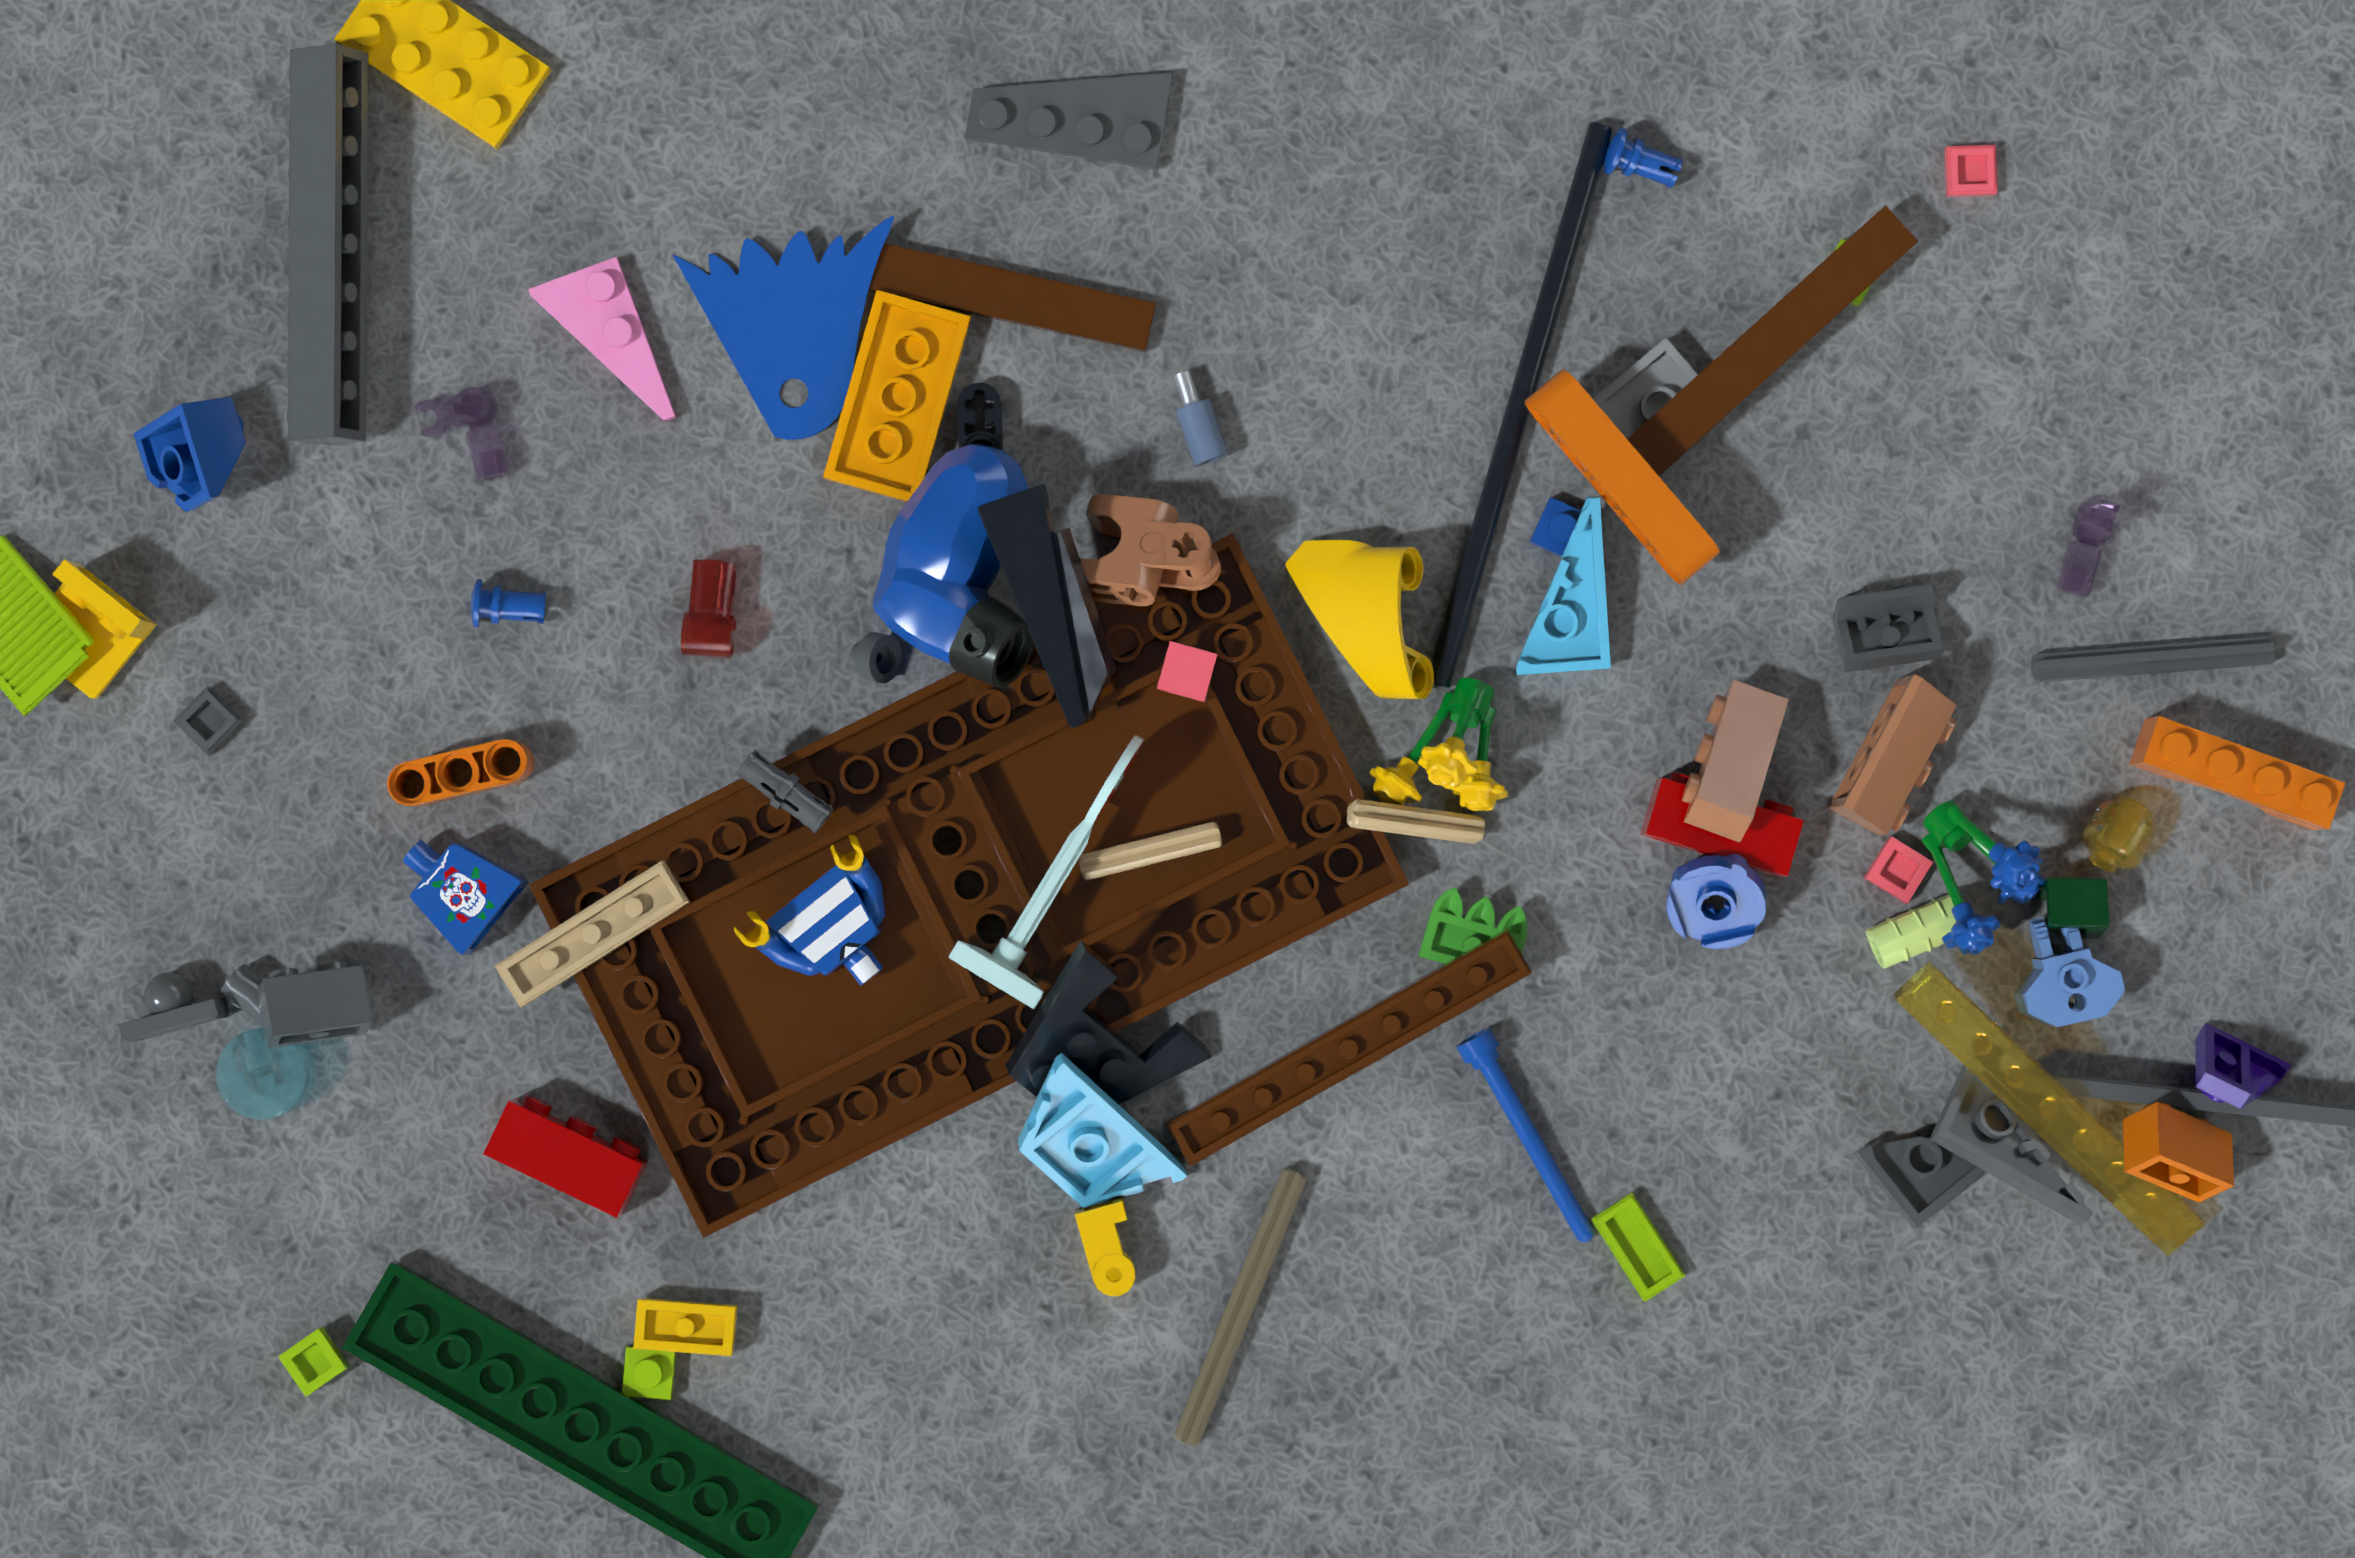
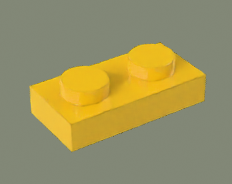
[633,1297,738,1356]

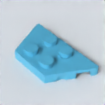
[1018,1053,1187,1208]

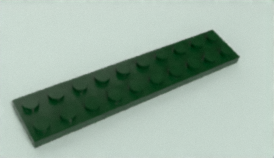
[342,1260,820,1558]

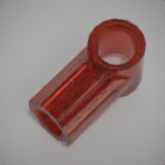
[681,559,737,659]

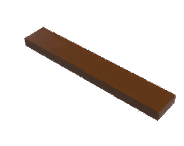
[868,243,1156,353]

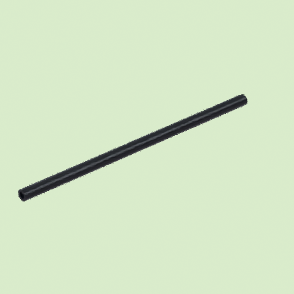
[1431,122,1613,688]

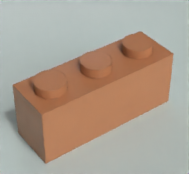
[1681,679,1789,842]

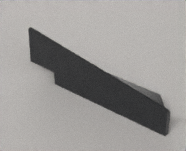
[978,484,1116,728]

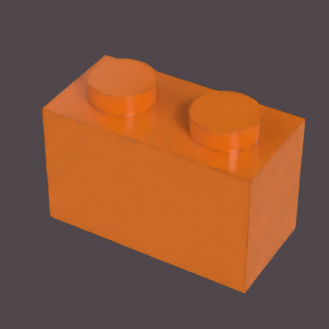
[2123,1102,2235,1203]

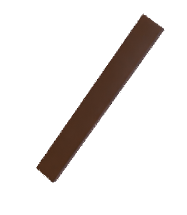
[1627,205,1918,476]
[1166,929,1532,1166]

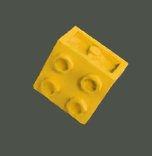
[52,559,157,699]

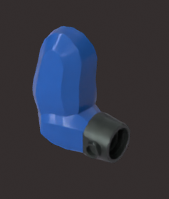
[873,444,1035,688]

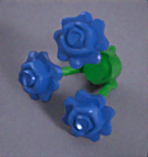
[1922,800,2045,955]

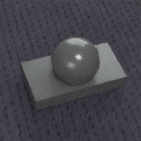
[118,972,229,1043]

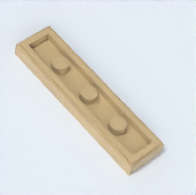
[495,860,690,1008]

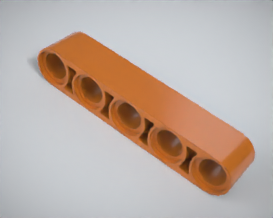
[1524,369,1720,585]

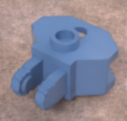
[2014,918,2125,1027]

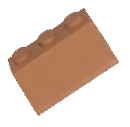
[1828,674,1957,836]

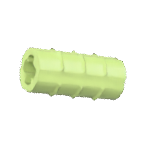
[1866,895,1965,969]

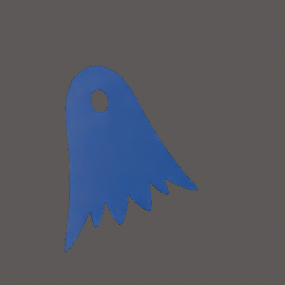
[672,215,894,440]

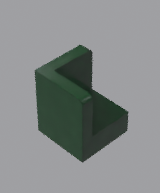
[2038,878,2110,939]

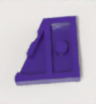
[2196,1023,2291,1109]

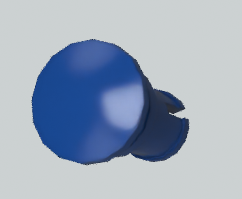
[1604,127,1683,188]
[470,579,546,628]

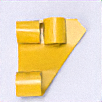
[1285,540,1434,699]

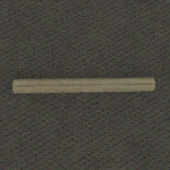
[1175,1168,1307,1446]

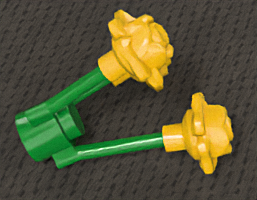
[1369,678,1508,811]

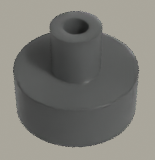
[851,632,903,683]

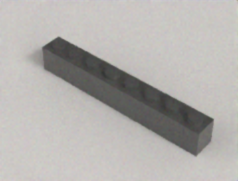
[287,43,368,445]

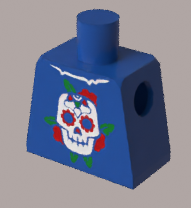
[403,839,529,955]

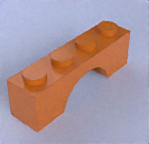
[2129,716,2345,830]

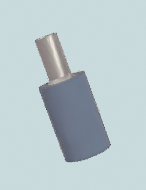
[1173,370,1229,467]

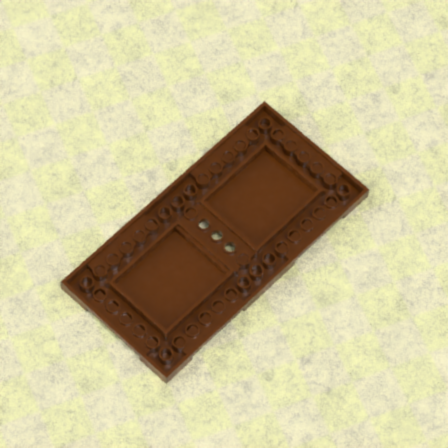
[529,533,1409,1238]

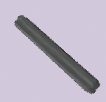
[2031,636,2276,683]

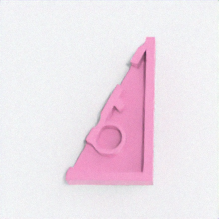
[528,257,677,421]

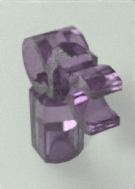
[414,387,510,482]
[2055,498,2120,598]

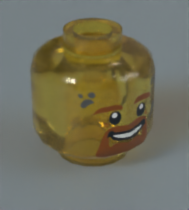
[2082,796,2157,872]

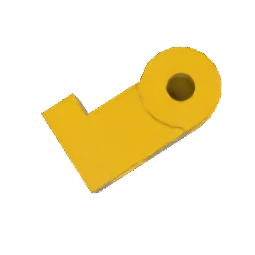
[1074,1197,1136,1297]

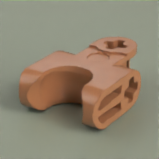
[1080,494,1221,606]

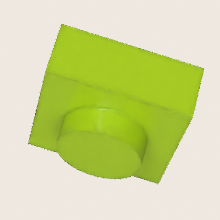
[278,1326,350,1397]
[622,1345,677,1400]

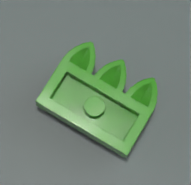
[1418,887,1528,964]

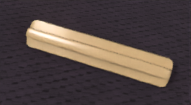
[1347,799,1485,844]
[1078,822,1222,880]

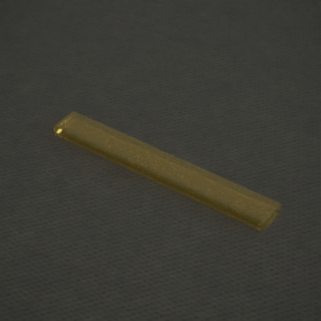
[1893,961,2205,1256]

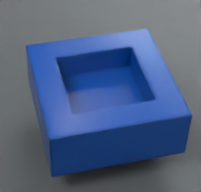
[1529,497,1581,557]

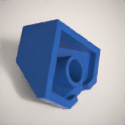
[133,397,246,512]

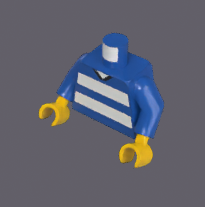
[734,835,885,986]

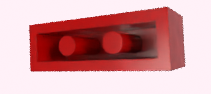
[1640,772,1804,877]
[483,1094,648,1218]

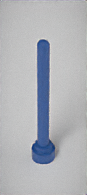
[1456,1027,1594,1242]

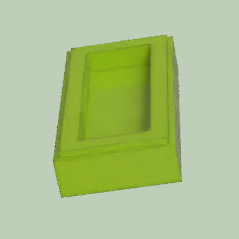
[1590,1192,1686,1302]

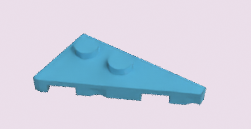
[1516,496,1611,675]

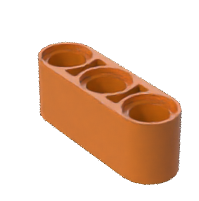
[387,739,534,807]

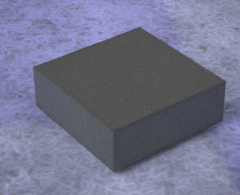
[173,686,245,756]

